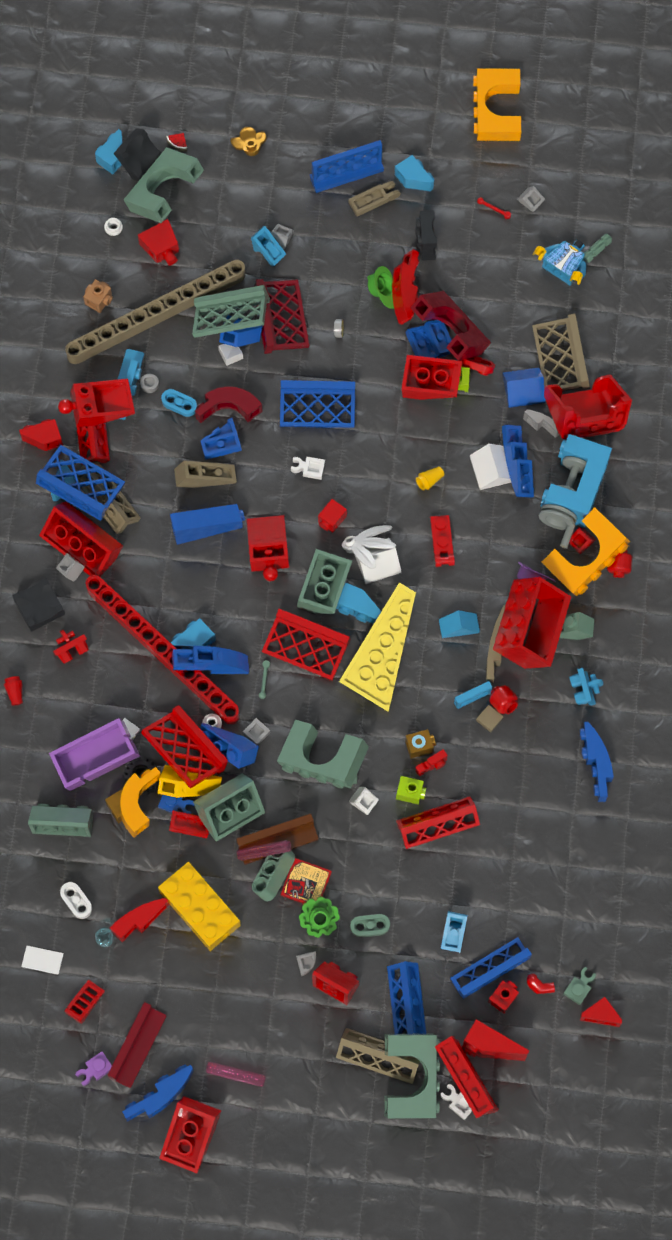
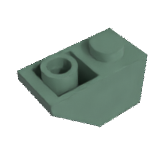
[560,612,594,640]

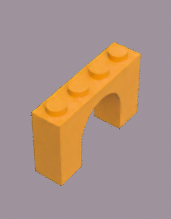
[473,69,521,141]
[542,507,630,596]

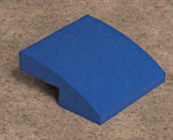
[406,320,452,358]

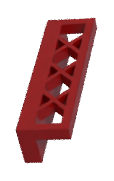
[77,407,110,465]
[396,797,480,849]

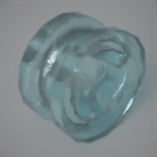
[95,928,114,947]

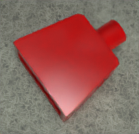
[138,219,179,266]

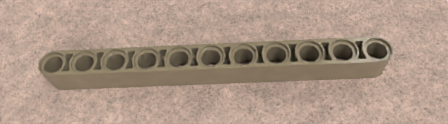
[65,260,245,364]

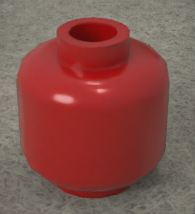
[607,550,632,578]
[489,685,518,714]

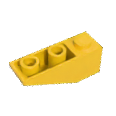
[158,765,222,798]

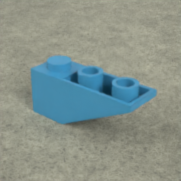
[336,583,381,624]

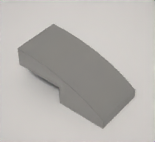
[523,409,559,438]

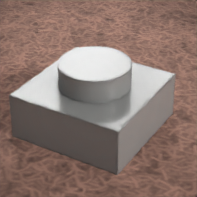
[243,718,271,745]

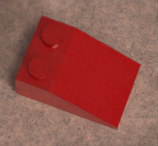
[401,355,462,400]
[312,961,359,1005]
[462,1019,529,1061]
[159,1096,221,1173]

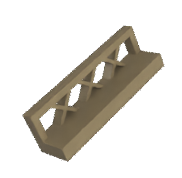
[77,462,141,534]
[336,1028,420,1084]

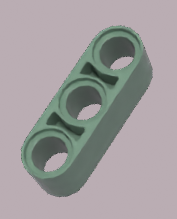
[252,842,295,901]

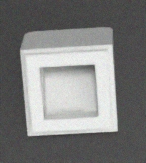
[349,787,379,815]

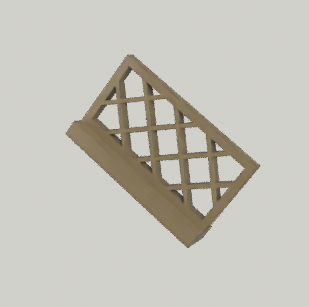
[532,314,590,391]

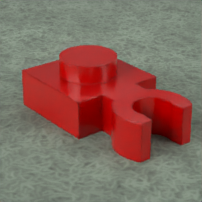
[415,749,448,777]

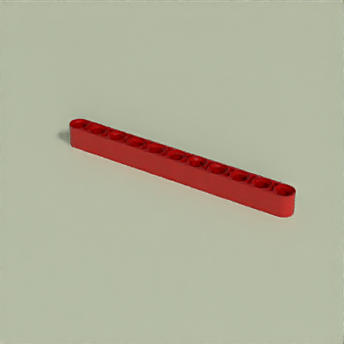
[85,575,240,724]

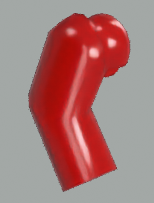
[527,974,555,994]

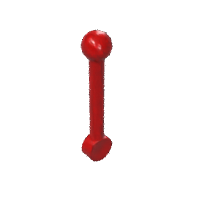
[477,197,511,219]

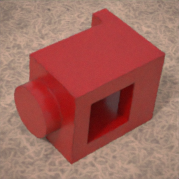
[488,980,519,1014]

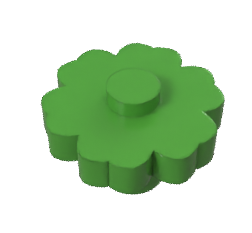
[299,896,340,938]

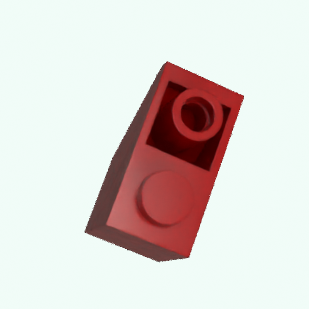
[19,419,63,451]

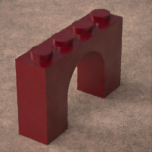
[411,291,491,361]

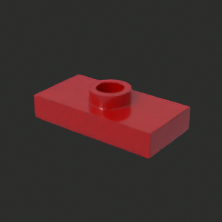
[169,811,209,838]

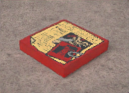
[281,858,332,904]

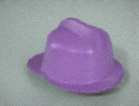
[517,562,556,582]

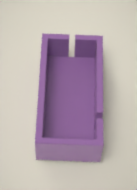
[49,718,140,791]

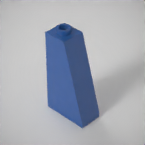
[170,504,245,545]

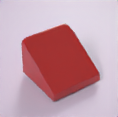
[569,527,596,554]

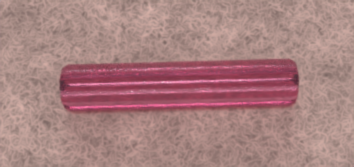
[237,840,292,861]
[206,1062,266,1087]

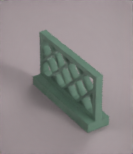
[192,285,270,338]

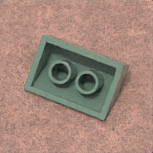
[297,549,352,614]
[193,773,265,842]
[28,804,93,837]

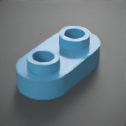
[161,389,197,417]

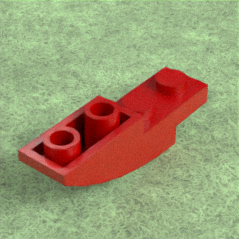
[392,249,419,325]

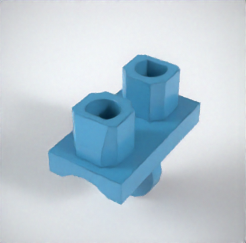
[569,668,603,706]

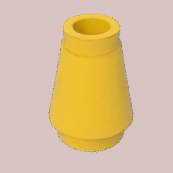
[416,466,444,490]

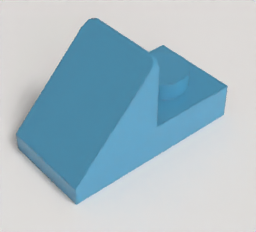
[251,226,286,266]
[441,911,468,953]

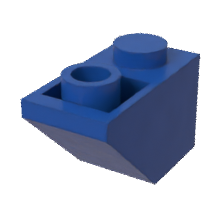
[219,315,263,347]

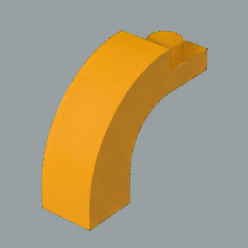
[120,767,161,838]

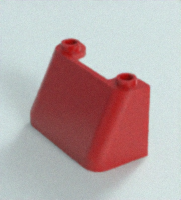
[544,375,632,440]

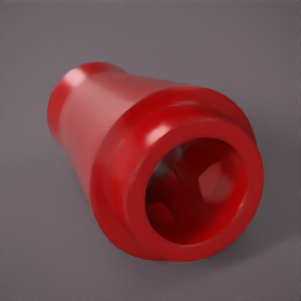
[3,676,23,706]

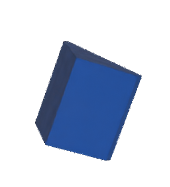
[502,368,545,408]

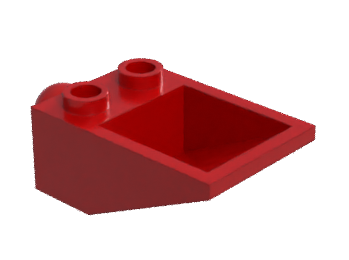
[58,379,135,427]
[247,515,289,581]

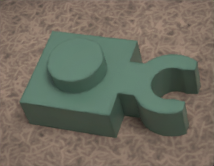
[563,967,596,1005]

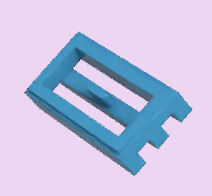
[454,681,492,709]

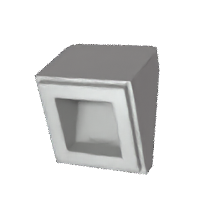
[517,186,545,212]
[271,224,294,249]
[56,553,85,581]

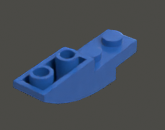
[172,646,249,674]
[580,722,614,802]
[122,1064,194,1122]

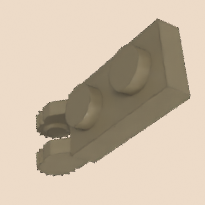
[348,181,401,217]

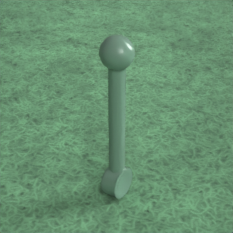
[259,660,270,699]

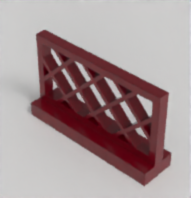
[254,279,310,354]

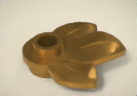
[231,127,267,156]

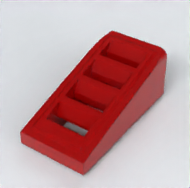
[64,980,105,1024]

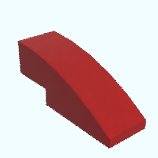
[110,898,170,943]

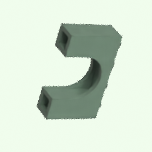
[124,147,204,223]
[277,720,369,789]
[384,1034,440,1119]

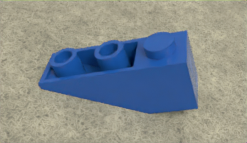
[200,723,259,768]

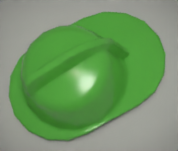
[367,266,394,309]

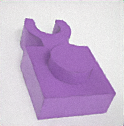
[75,1052,112,1086]

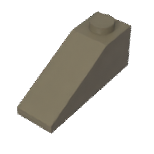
[174,460,237,488]

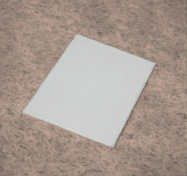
[21,946,64,975]

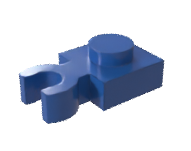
[158,795,195,814]

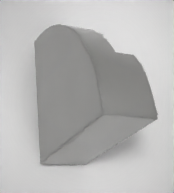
[296,951,316,976]

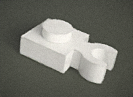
[291,457,325,480]
[440,1084,472,1120]

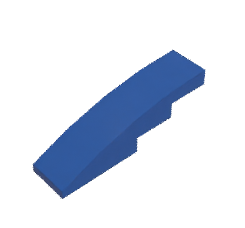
[502,425,534,498]

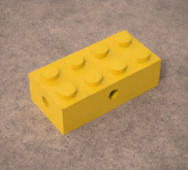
[158,862,241,951]

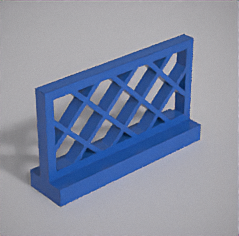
[310,140,384,193]
[280,380,355,428]
[36,445,125,521]

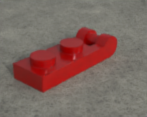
[430,515,455,567]

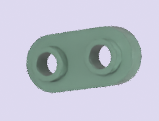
[350,914,390,937]

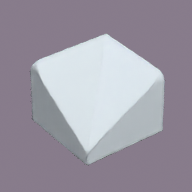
[218,344,243,366]

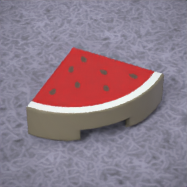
[166,133,187,152]

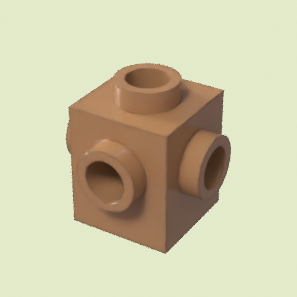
[83,279,113,313]

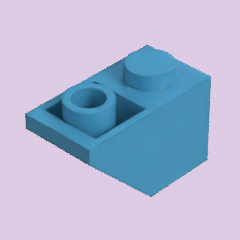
[95,129,123,175]
[395,155,434,191]
[171,618,216,649]

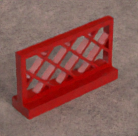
[262,609,351,681]
[141,705,228,789]
[435,1036,499,1119]

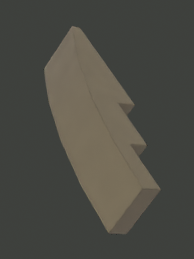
[486,605,505,685]

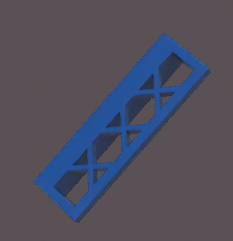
[450,937,532,999]
[387,961,426,1034]

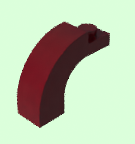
[195,387,263,424]

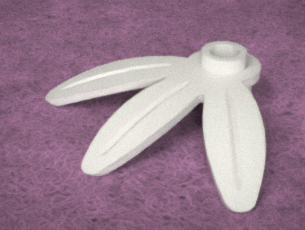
[342,525,396,569]

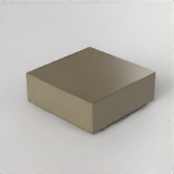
[476,705,503,732]

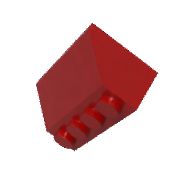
[39,501,123,577]

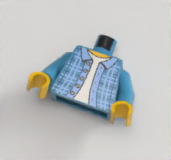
[533,240,586,286]

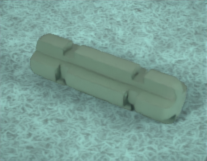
[584,234,612,263]

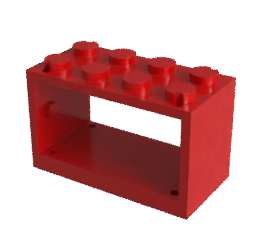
[493,577,571,669]

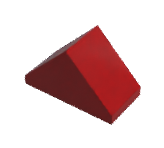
[580,997,622,1027]

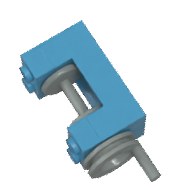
[538,434,612,548]

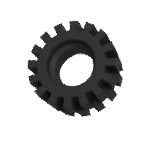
[124,757,159,795]

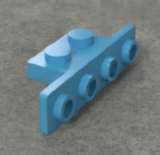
[118,349,144,420]

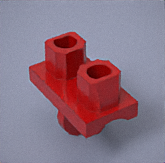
[52,630,88,664]

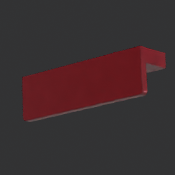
[108,1002,166,1088]

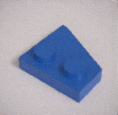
[200,418,242,460]

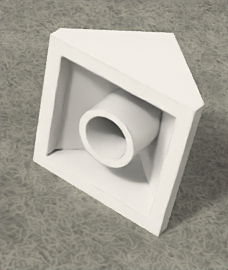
[470,444,511,490]
[355,538,402,584]

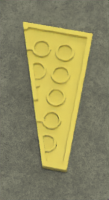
[339,583,416,712]

